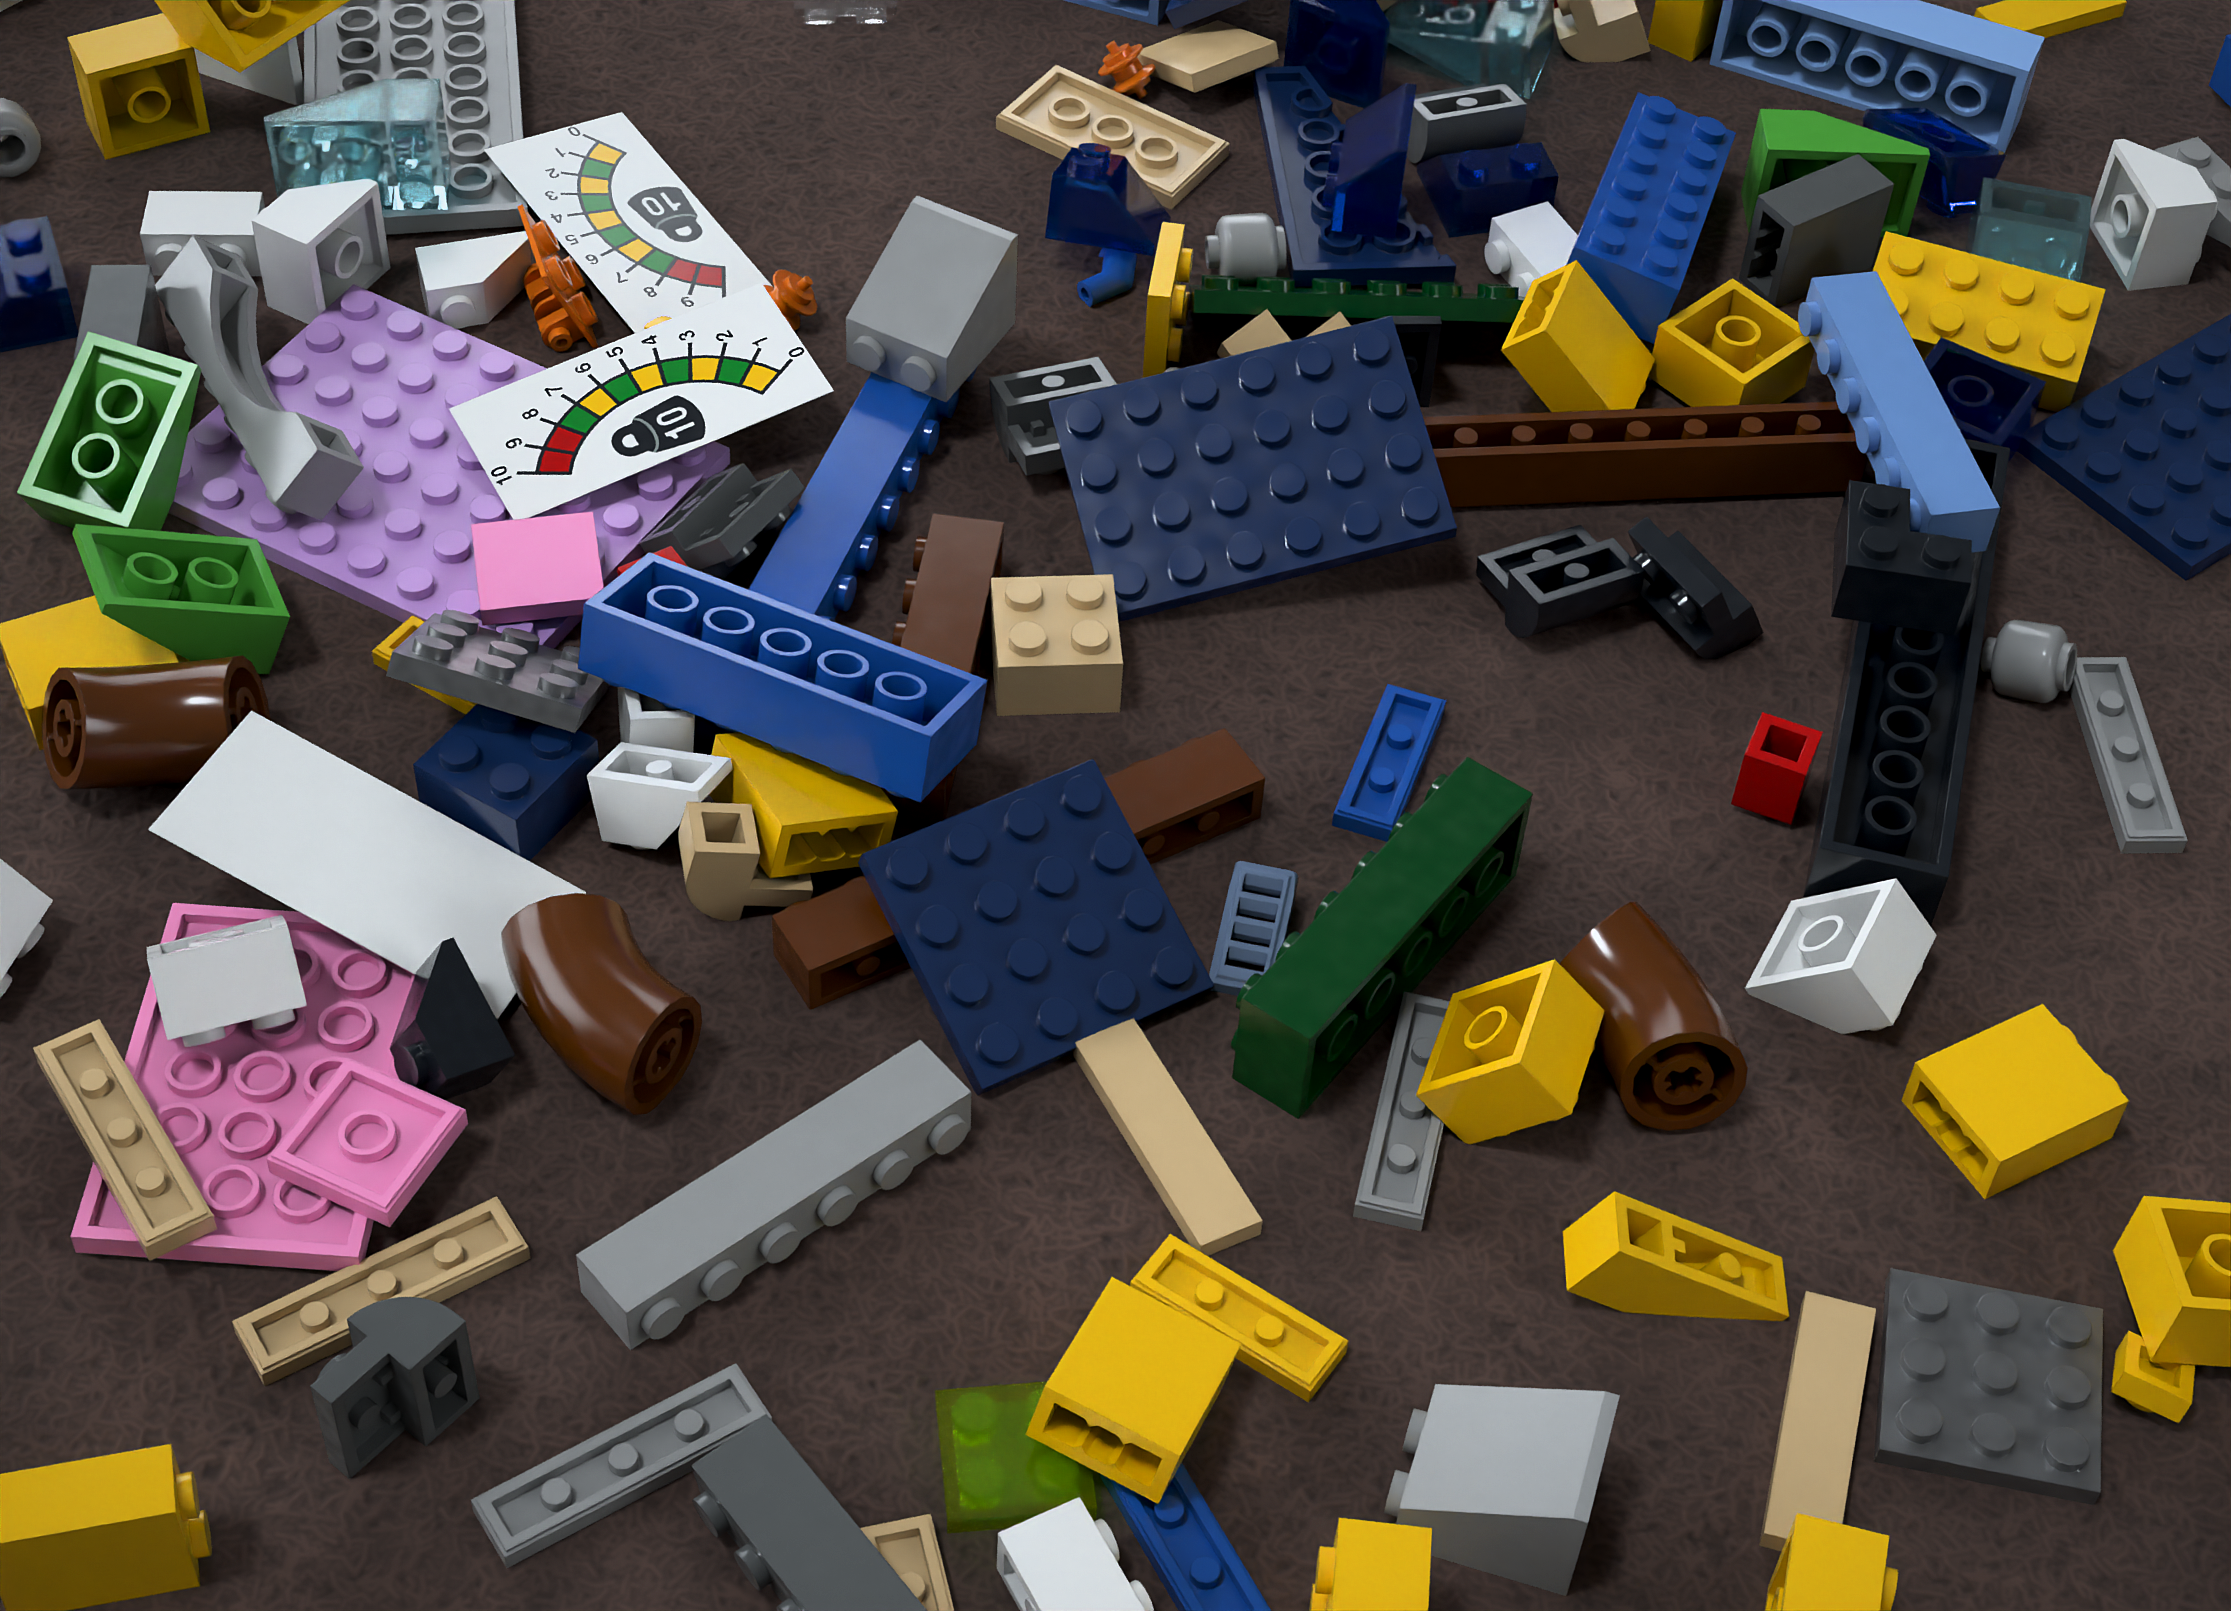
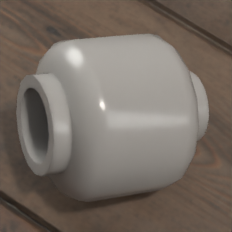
[0,98,41,178]
[1205,213,1286,286]
[1981,619,2077,703]

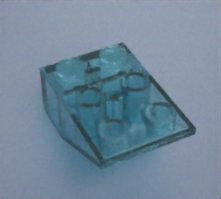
[1379,0,1554,99]
[264,79,451,210]
[1966,177,2092,282]

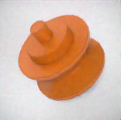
[1098,41,1156,99]
[763,269,817,331]

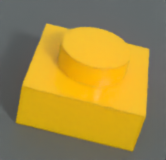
[2111,1331,2195,1423]

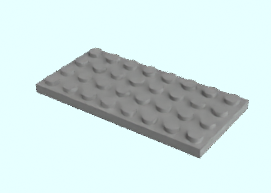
[304,0,529,235]

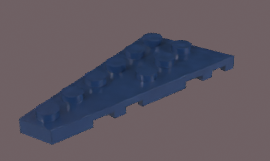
[1252,66,1456,287]

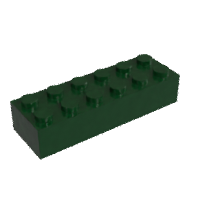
[1231,757,1533,1119]

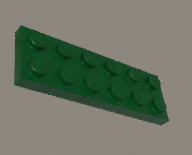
[1188,275,1525,323]

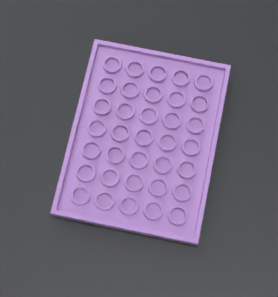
[168,284,730,649]

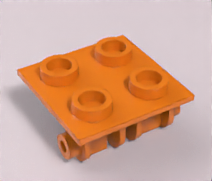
[518,204,599,352]

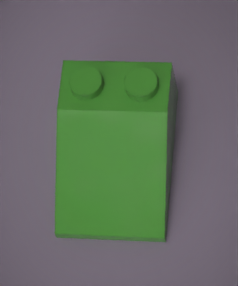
[1741,109,1930,237]
[17,331,201,531]
[72,524,290,674]

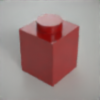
[1731,712,1823,825]

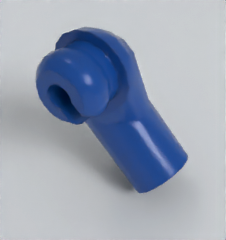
[1077,240,1137,307]

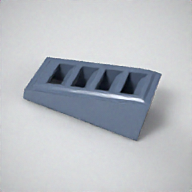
[1209,861,1298,996]

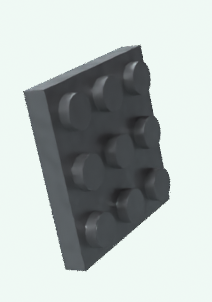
[386,610,609,733]
[1874,1268,2103,1505]

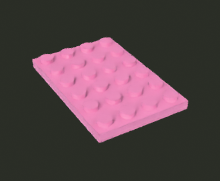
[70,903,415,1271]

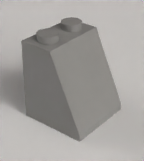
[846,196,1018,402]
[1384,1384,1620,1596]

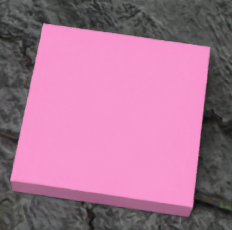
[471,511,604,626]
[266,1057,468,1227]

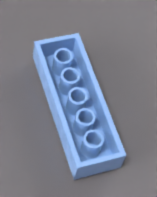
[1710,0,2045,154]

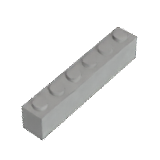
[576,1040,971,1350]

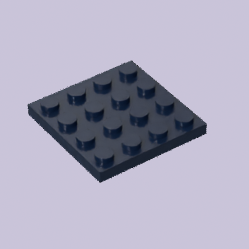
[858,759,1214,1096]

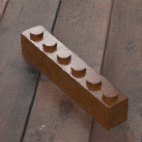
[880,513,1004,827]

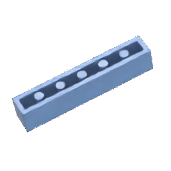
[1798,271,2000,552]

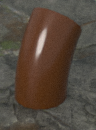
[42,655,271,789]
[501,893,702,1115]
[1560,902,1748,1131]

